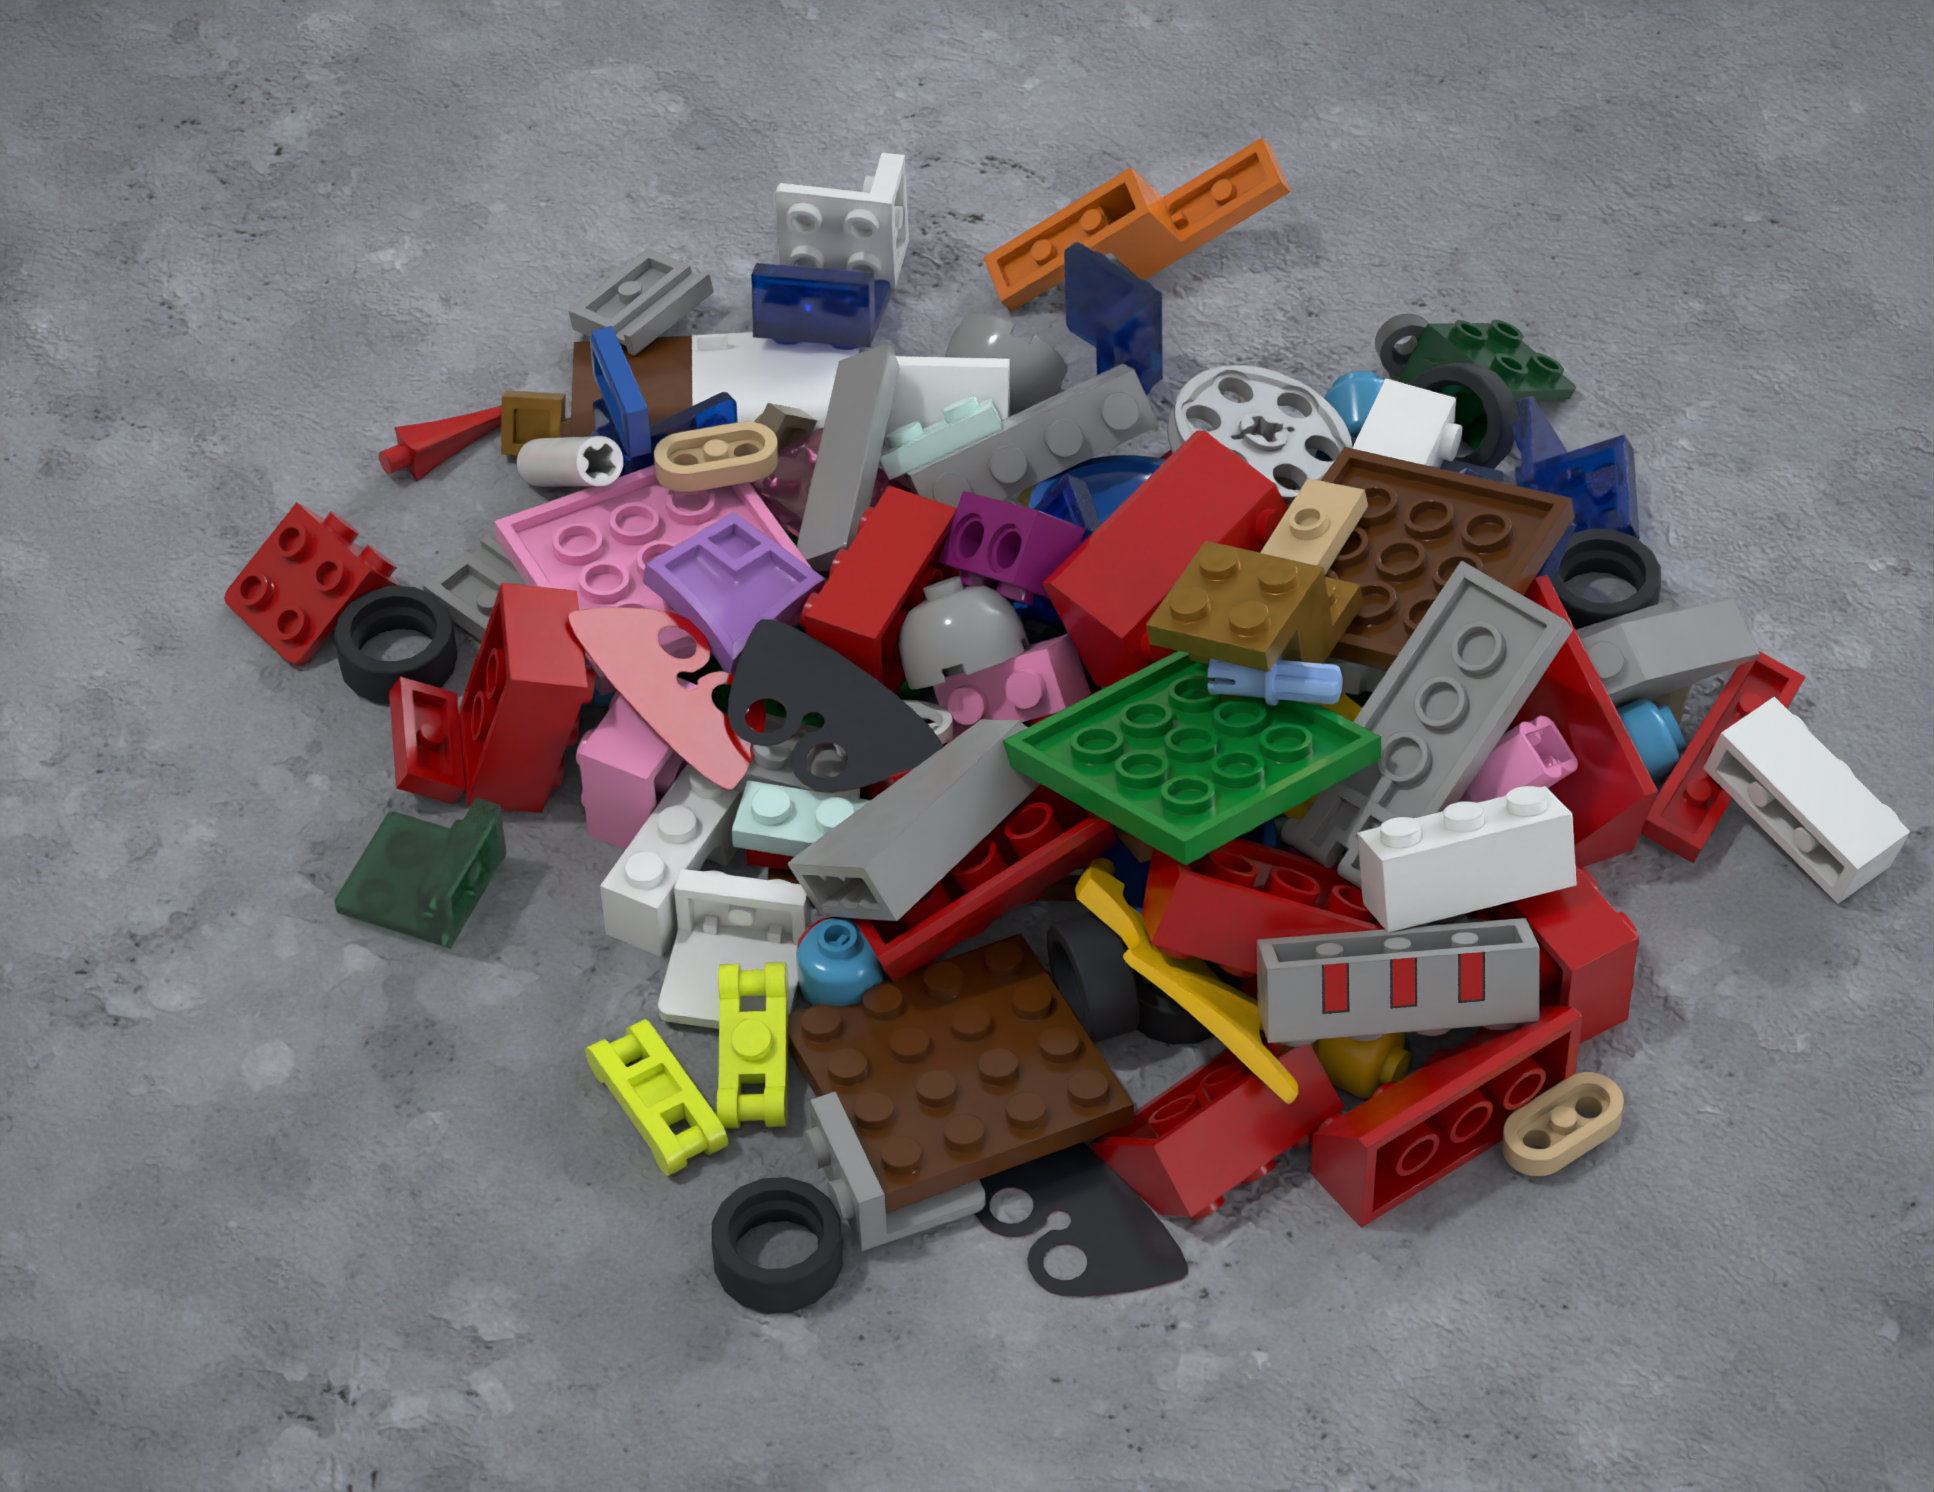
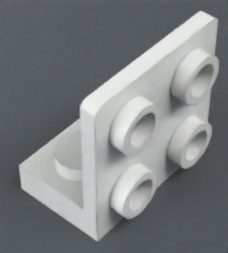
[775,153,909,289]

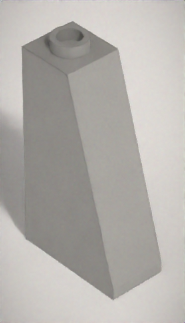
[788,719,1040,921]

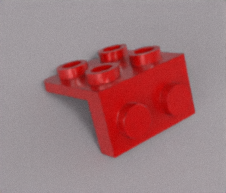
[224,502,402,666]

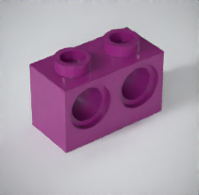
[938,490,1085,606]

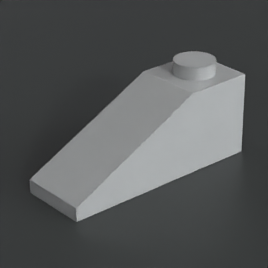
[1580,598,1759,709]

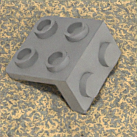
[803,1092,985,1251]

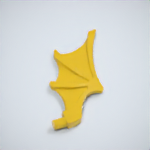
[1075,858,1299,1104]

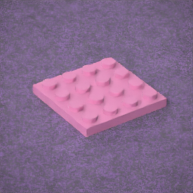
[494,465,812,696]

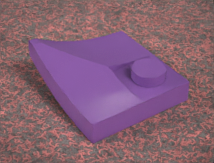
[643,511,825,674]

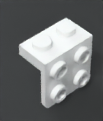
[658,869,812,1029]

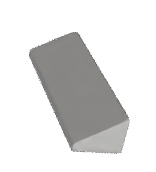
[797,344,900,571]

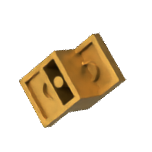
[1146,541,1363,672]

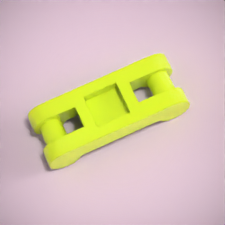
[717,962,789,1129]
[585,1019,729,1176]

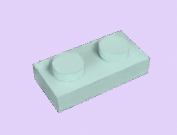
[880,396,1002,480]
[732,780,871,857]

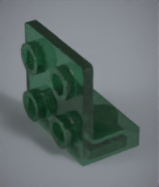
[334,797,507,949]

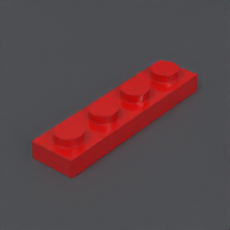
[1640,650,1806,864]

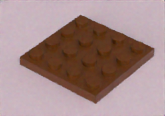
[1321,447,1575,671]
[787,933,1134,1213]

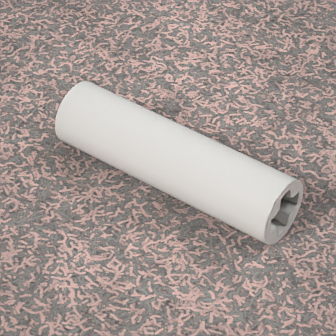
[517,436,623,487]

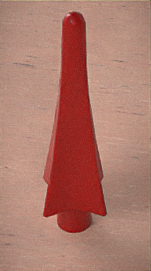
[379,405,502,482]

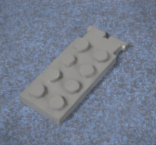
[1281,561,1573,889]

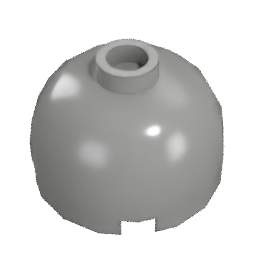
[945,313,1068,416]
[898,577,1030,689]

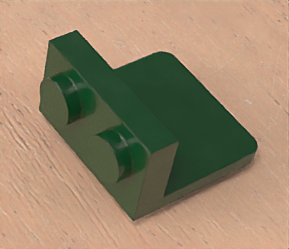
[1397,320,1576,451]

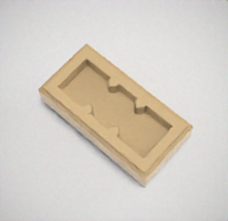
[1260,478,1368,575]

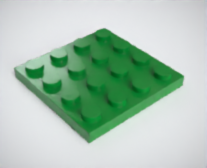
[1003,651,1381,865]

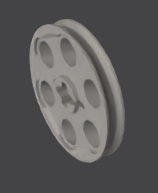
[1167,365,1353,508]

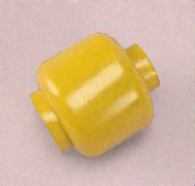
[1311,1032,1411,1099]

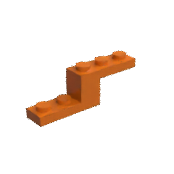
[983,137,1291,312]

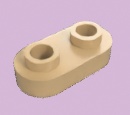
[654,422,778,493]
[1502,1072,1624,1176]

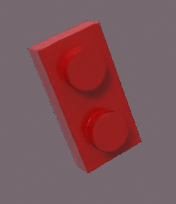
[389,677,465,804]

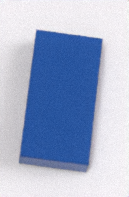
[589,326,652,458]

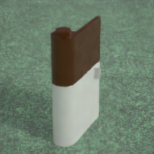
[560,326,859,465]

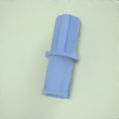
[1208,655,1343,706]

